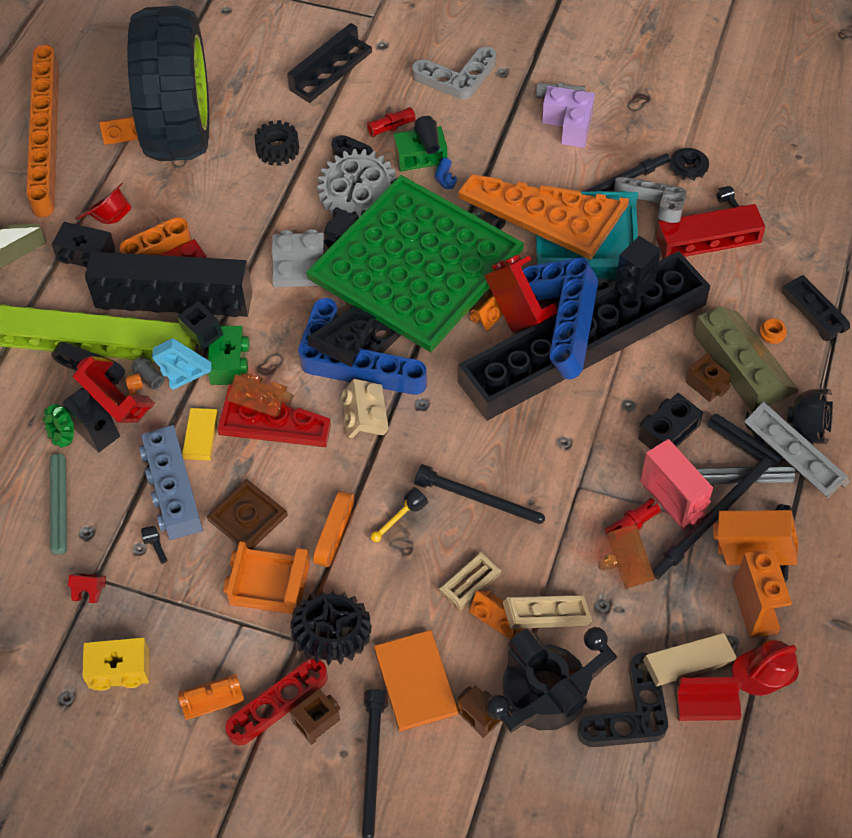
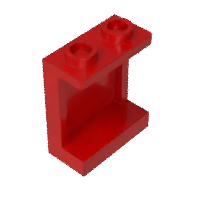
[484,254,558,332]
[72,356,155,423]

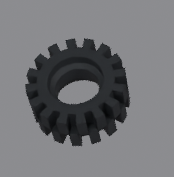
[254,120,300,166]

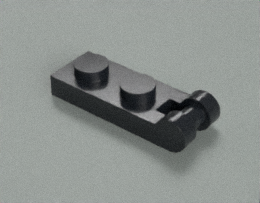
[781,275,850,342]

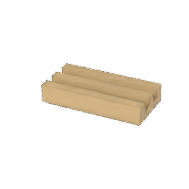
[439,552,501,611]

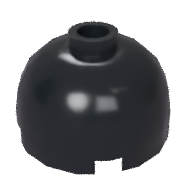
[787,388,833,444]

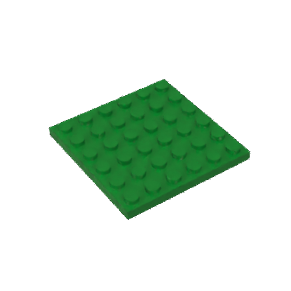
[306,175,524,353]

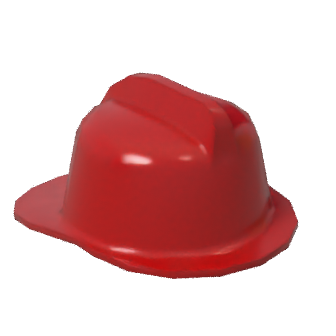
[75,183,131,224]
[732,640,799,696]

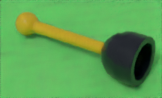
[370,487,428,543]

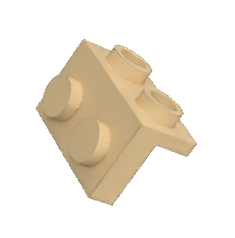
[340,379,389,438]

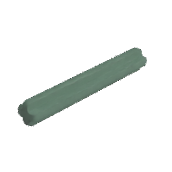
[50,453,67,555]

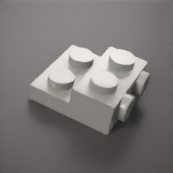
[272,229,325,287]

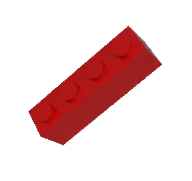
[656,204,766,258]

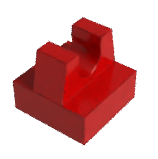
[68,573,106,603]

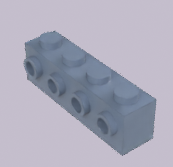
[139,425,203,540]

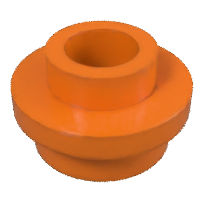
[759,318,787,344]

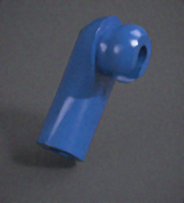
[434,158,457,189]

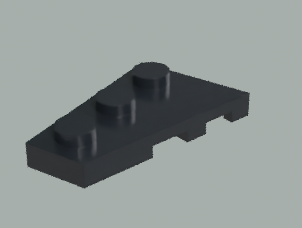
[308,306,376,367]

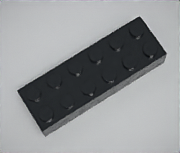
[85,252,252,317]

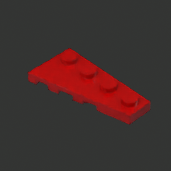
[218,384,331,448]

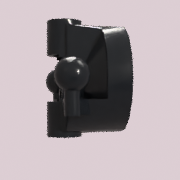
[485,627,617,733]

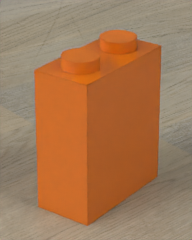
[713,510,799,565]

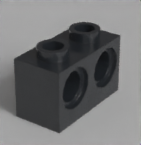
[639,393,703,449]

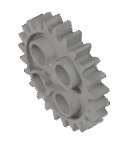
[317,149,397,218]

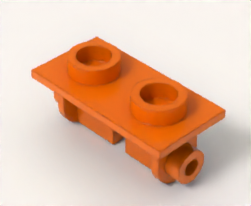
[99,116,138,145]
[469,291,503,332]
[469,590,529,640]
[178,673,245,720]

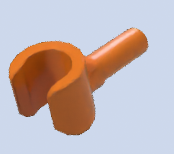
[126,373,143,395]

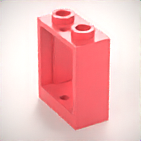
[640,439,713,530]

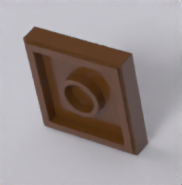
[207,479,288,550]

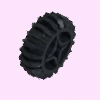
[290,589,372,666]

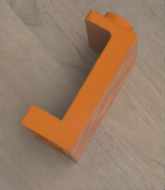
[223,541,310,614]

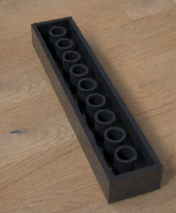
[458,251,710,421]

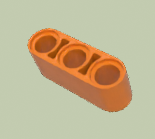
[119,217,192,255]

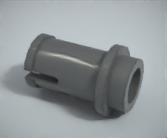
[132,357,165,390]

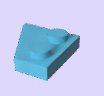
[152,338,211,390]

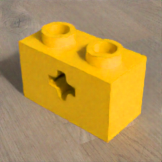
[83,638,149,691]

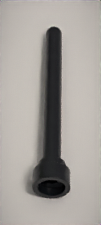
[414,464,545,524]
[362,689,388,838]

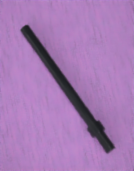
[582,153,670,192]
[650,457,772,580]

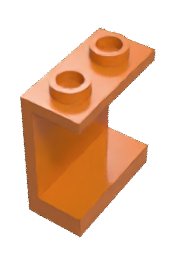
[733,549,792,638]

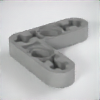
[412,47,496,99]
[613,177,687,223]

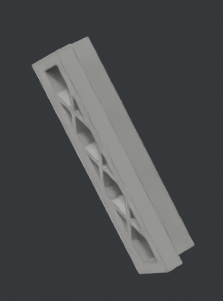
[744,402,850,498]

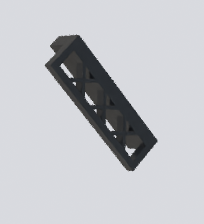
[287,23,372,103]

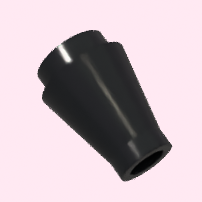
[413,116,440,154]

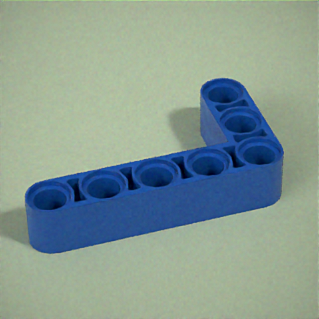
[523,258,598,380]
[298,298,427,395]

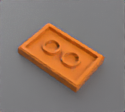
[374,630,458,732]

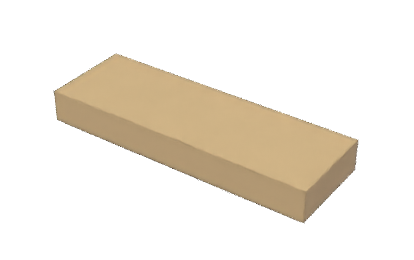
[503,595,592,629]
[643,633,737,686]

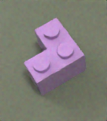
[542,86,595,148]

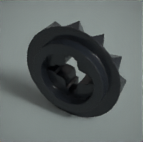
[670,148,709,181]

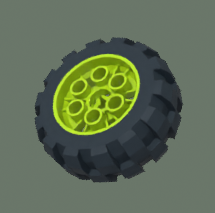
[127,5,209,162]

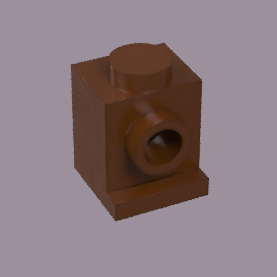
[686,352,731,402]
[458,685,501,738]
[290,689,341,745]

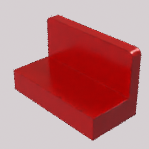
[675,677,742,721]

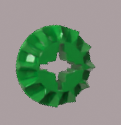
[42,404,74,448]

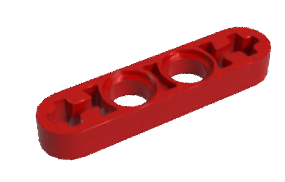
[225,659,328,745]

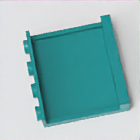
[536,191,638,282]

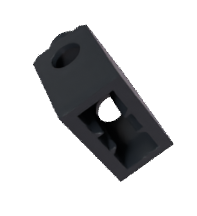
[62,387,120,453]

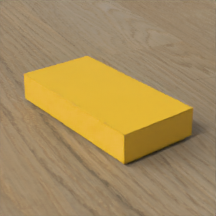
[182,408,219,461]

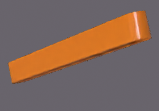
[26,45,59,217]

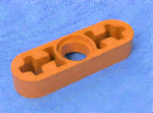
[313,491,354,567]

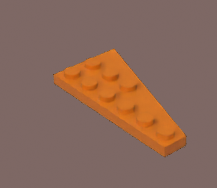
[458,174,629,260]

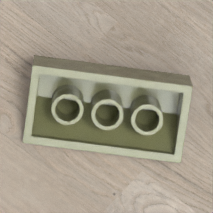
[694,306,799,413]

